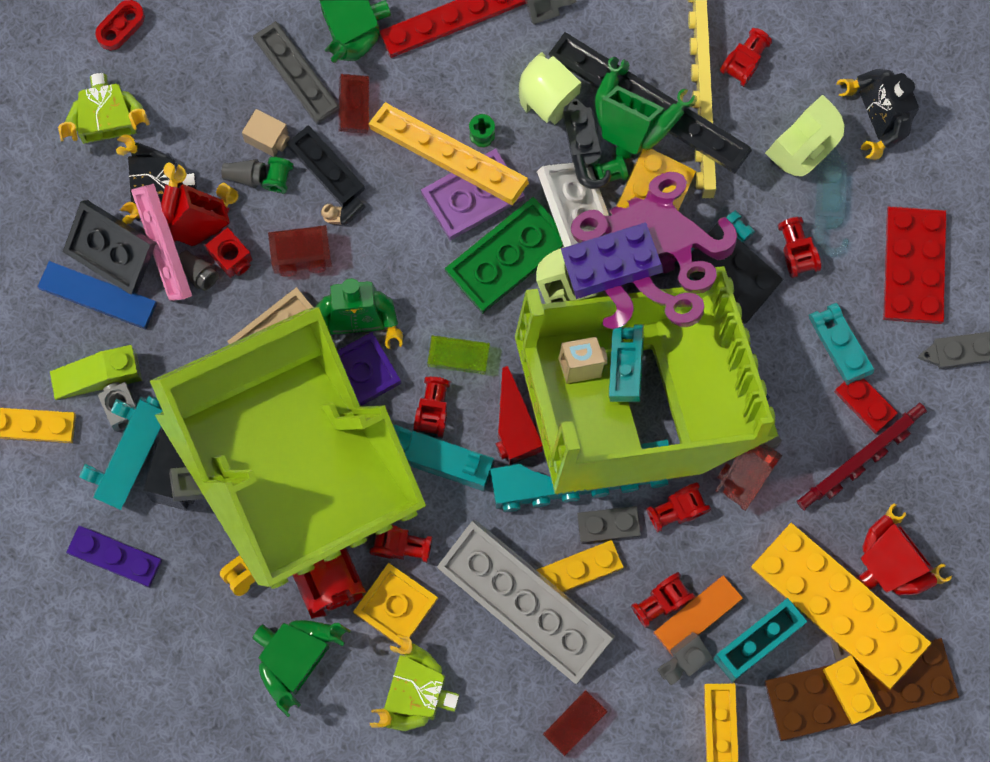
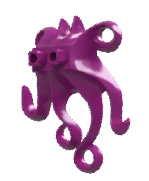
[571,172,737,329]

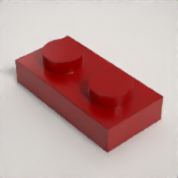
[834,378,898,434]

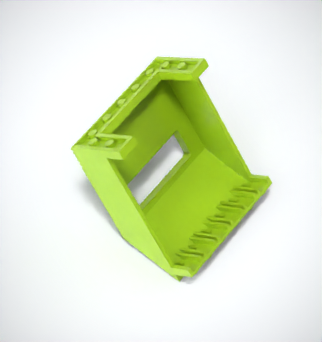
[515,266,779,495]

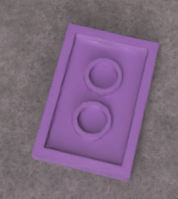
[421,148,525,241]

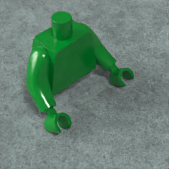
[320,0,391,63]
[595,57,697,159]
[252,620,351,717]

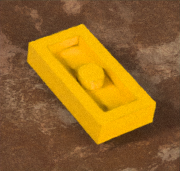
[823,655,881,725]

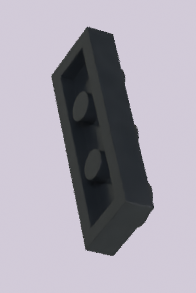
[287,125,365,207]

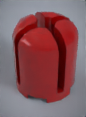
[293,548,366,619]

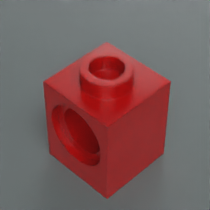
[205,227,253,278]

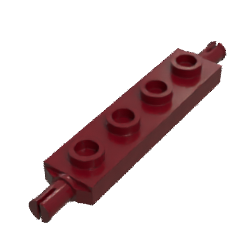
[796,402,927,511]

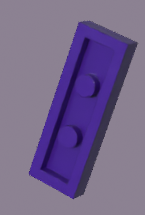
[66,526,162,588]

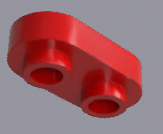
[95,0,145,51]

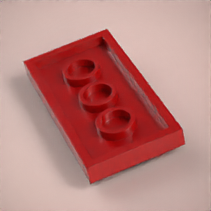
[883,207,946,324]

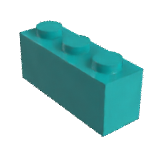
[713,598,807,683]

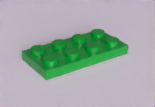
[445,197,564,314]

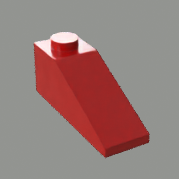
[495,366,543,465]

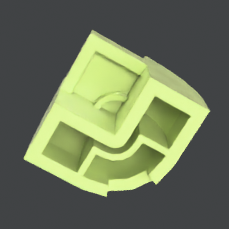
[519,52,581,125]
[765,95,845,176]
[536,247,608,304]

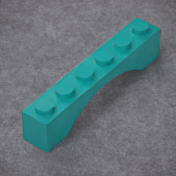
[490,440,673,512]

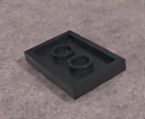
[62,200,156,295]
[679,222,784,324]

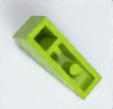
[50,345,142,400]

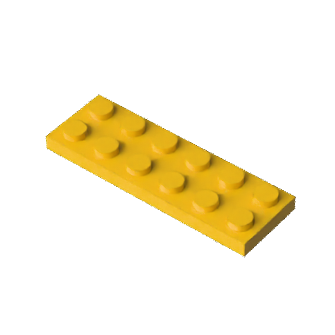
[751,523,931,690]

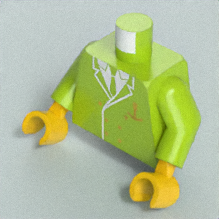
[58,73,150,144]
[370,634,460,731]

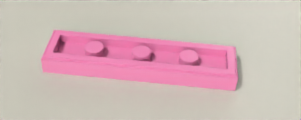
[131,184,192,301]

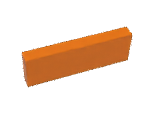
[653,575,743,656]

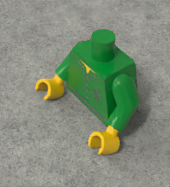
[316,278,403,349]

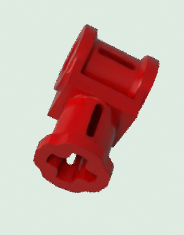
[720,28,772,87]
[777,217,822,278]
[413,376,451,438]
[646,482,712,532]
[369,525,433,563]
[631,572,696,628]

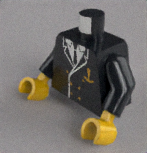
[836,69,919,160]
[116,134,197,224]

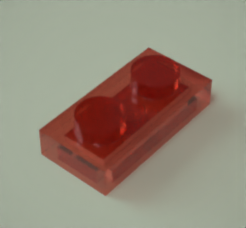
[338,74,369,134]
[543,690,608,757]

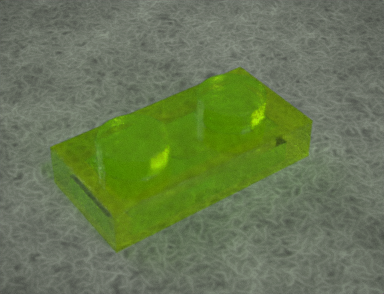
[427,335,490,374]

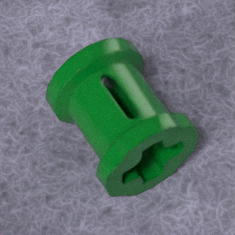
[469,114,495,148]
[593,155,628,188]
[262,157,294,194]

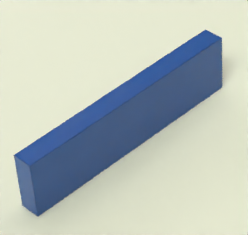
[37,261,157,330]

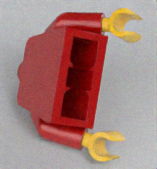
[161,162,239,246]
[856,503,952,595]

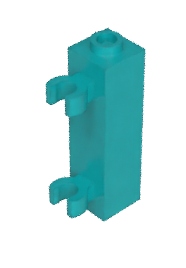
[79,395,163,510]
[393,424,494,491]

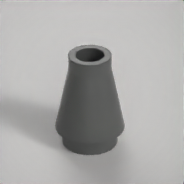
[221,159,266,188]
[179,250,219,291]

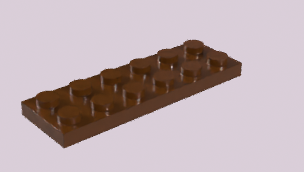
[764,638,959,741]

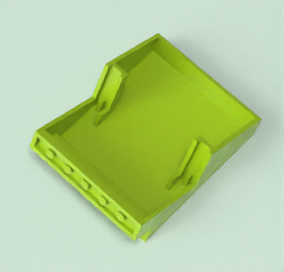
[150,307,426,589]

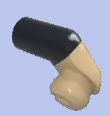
[321,197,365,225]

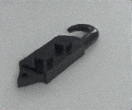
[563,97,611,189]

